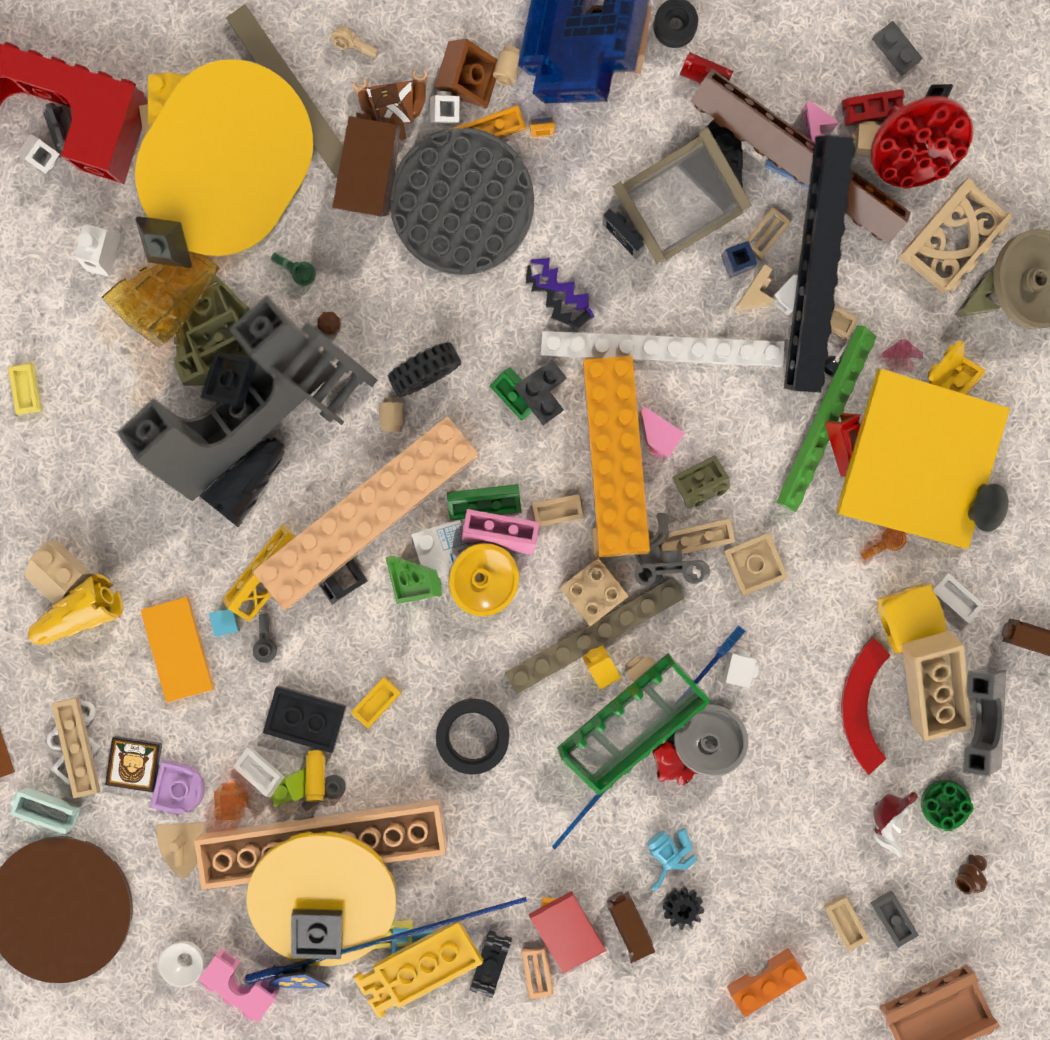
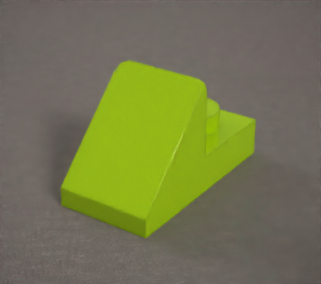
[271,767,306,808]

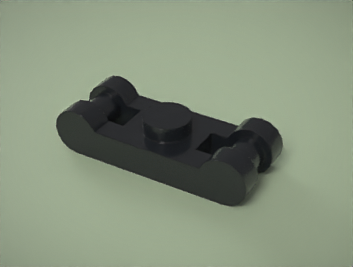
[469,930,512,998]

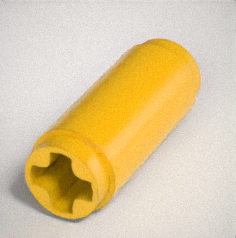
[305,750,326,802]

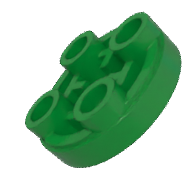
[921,780,974,831]

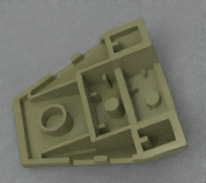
[173,276,252,386]

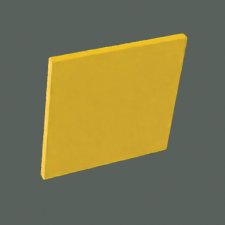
[835,369,1011,549]

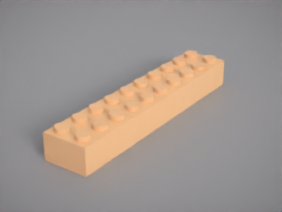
[253,416,478,610]
[195,799,448,890]

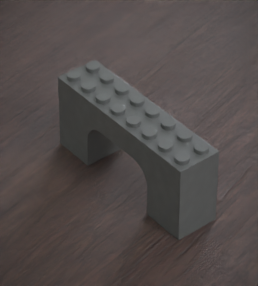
[116,295,336,502]

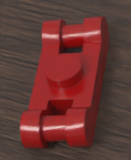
[841,89,905,126]

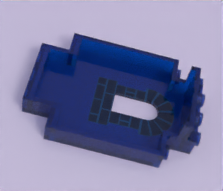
[518,0,650,104]

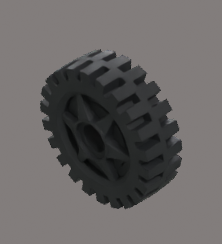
[387,342,462,397]

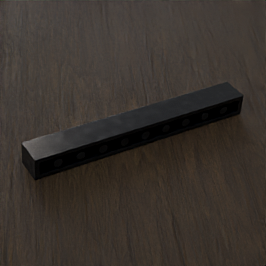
[784,134,855,393]

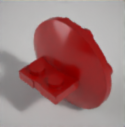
[871,97,973,189]

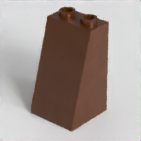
[332,112,401,217]

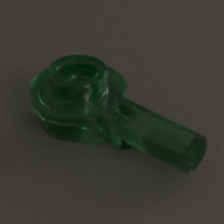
[271,252,316,286]

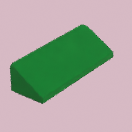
[447,484,522,521]

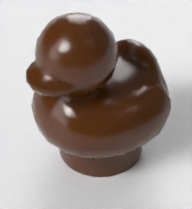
[955,854,987,895]

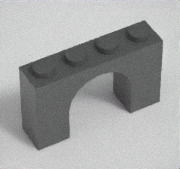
[963,668,1006,777]

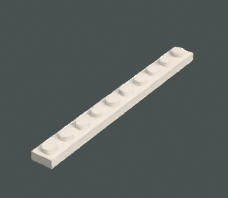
[541,331,784,367]

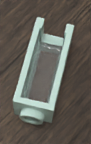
[10,787,82,834]

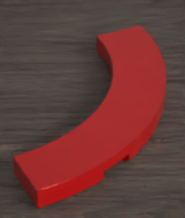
[841,637,891,775]

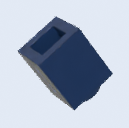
[721,241,757,278]

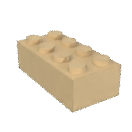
[902,631,972,742]

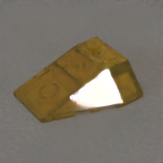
[101,250,219,348]

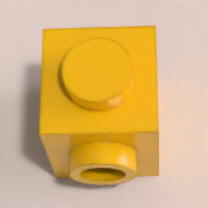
[582,645,621,690]

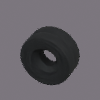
[653,0,699,48]

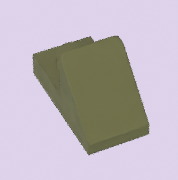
[955,270,1000,317]

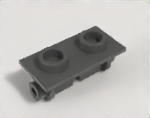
[43,103,72,158]

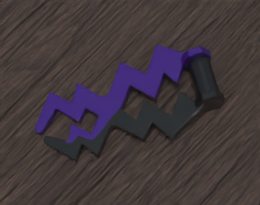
[526,258,595,332]

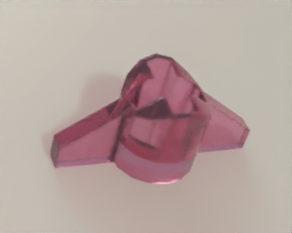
[882,339,923,359]

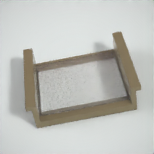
[612,127,752,264]

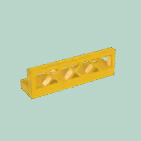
[222,524,296,622]

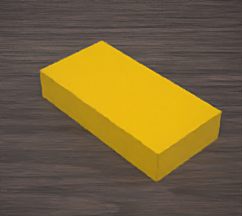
[351,676,402,729]

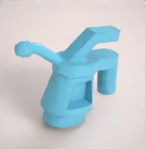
[647,828,697,891]

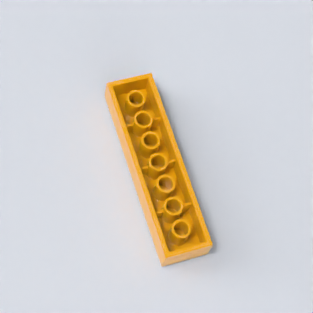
[583,356,650,557]

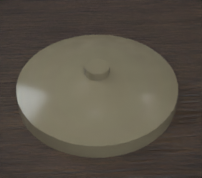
[993,229,1050,329]

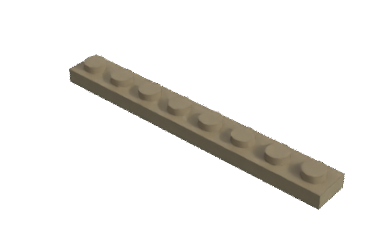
[504,577,685,694]

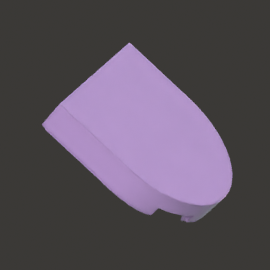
[150,759,205,814]

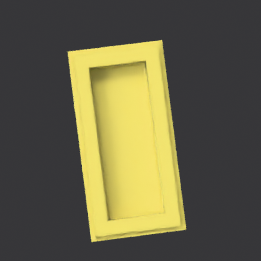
[8,363,42,415]

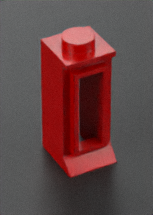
[825,413,862,477]

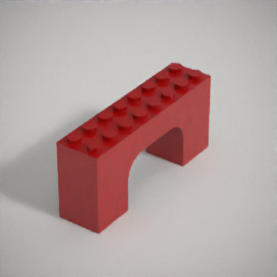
[0,42,148,184]

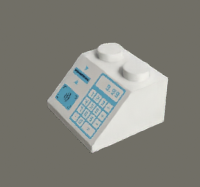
[411,520,468,577]

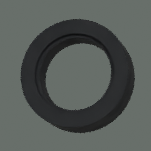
[436,698,509,775]

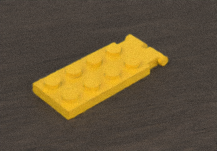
[353,919,483,1018]

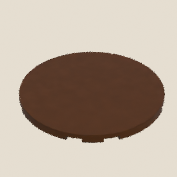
[0,836,133,983]

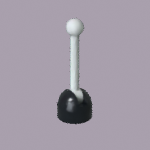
[824,328,856,377]

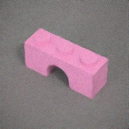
[198,948,280,1023]

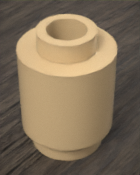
[493,46,523,86]
[379,398,403,432]

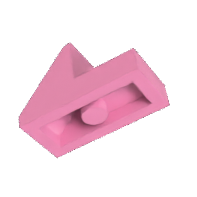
[802,102,839,142]

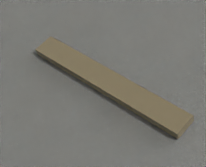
[226,4,343,177]

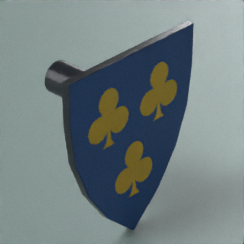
[268,963,330,988]

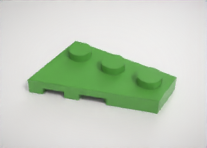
[385,556,442,604]

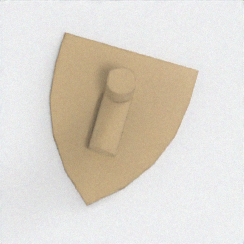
[156,822,205,879]

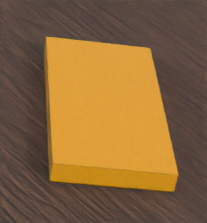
[140,596,215,703]

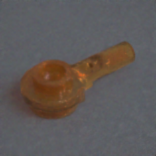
[860,528,907,561]

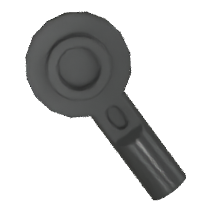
[252,614,277,663]
[301,774,346,811]

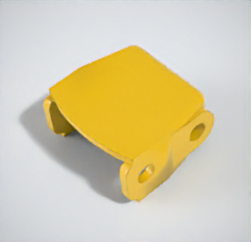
[877,583,947,653]

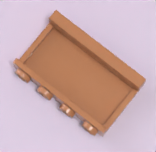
[879,965,1000,1040]

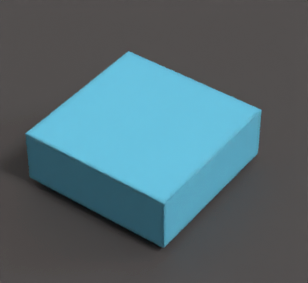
[209,609,240,637]

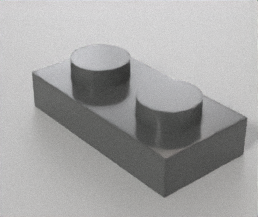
[872,21,923,76]
[870,891,919,948]

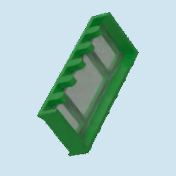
[557,653,711,795]

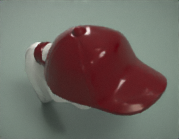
[874,792,918,858]

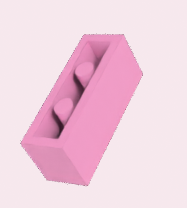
[461,509,540,555]

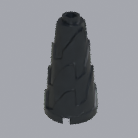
[200,437,285,527]

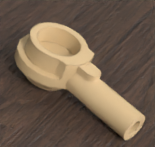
[331,26,378,59]

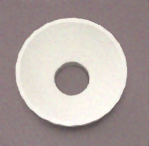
[159,941,205,987]

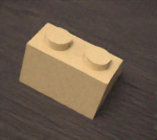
[24,541,92,604]

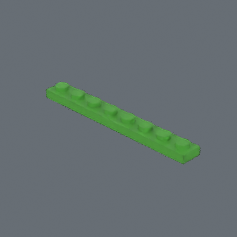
[777,325,877,512]

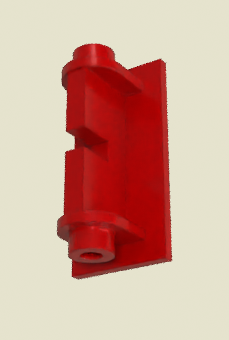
[680,52,734,84]

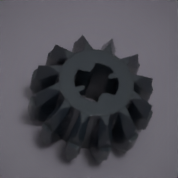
[662,886,704,931]

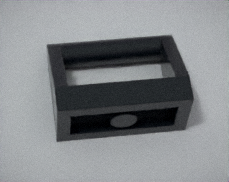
[319,558,368,605]

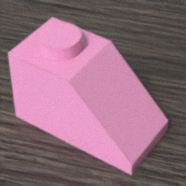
[639,406,685,460]

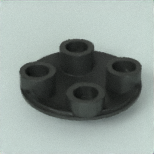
[968,483,1009,532]

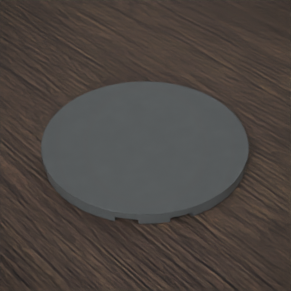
[390,128,534,275]

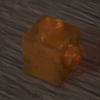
[214,782,249,821]

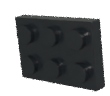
[263,685,347,753]

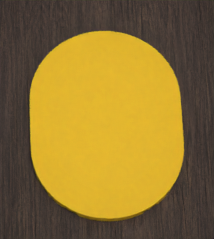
[135,59,313,256]

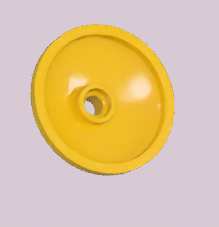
[448,543,519,616]

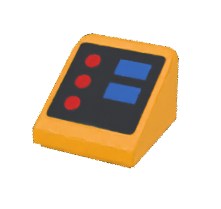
[529,117,555,138]

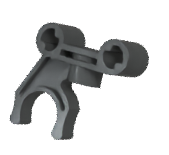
[635,512,710,586]

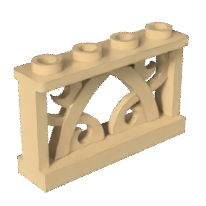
[898,177,1013,294]

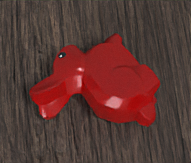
[652,739,698,785]

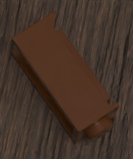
[1002,618,1050,656]
[607,892,655,963]

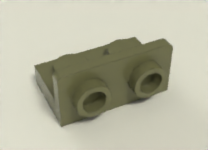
[672,455,730,509]

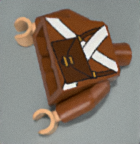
[353,71,427,140]

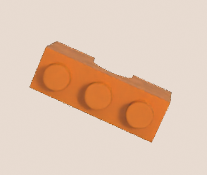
[727,948,807,1018]

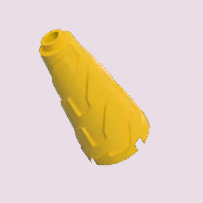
[28,574,124,645]

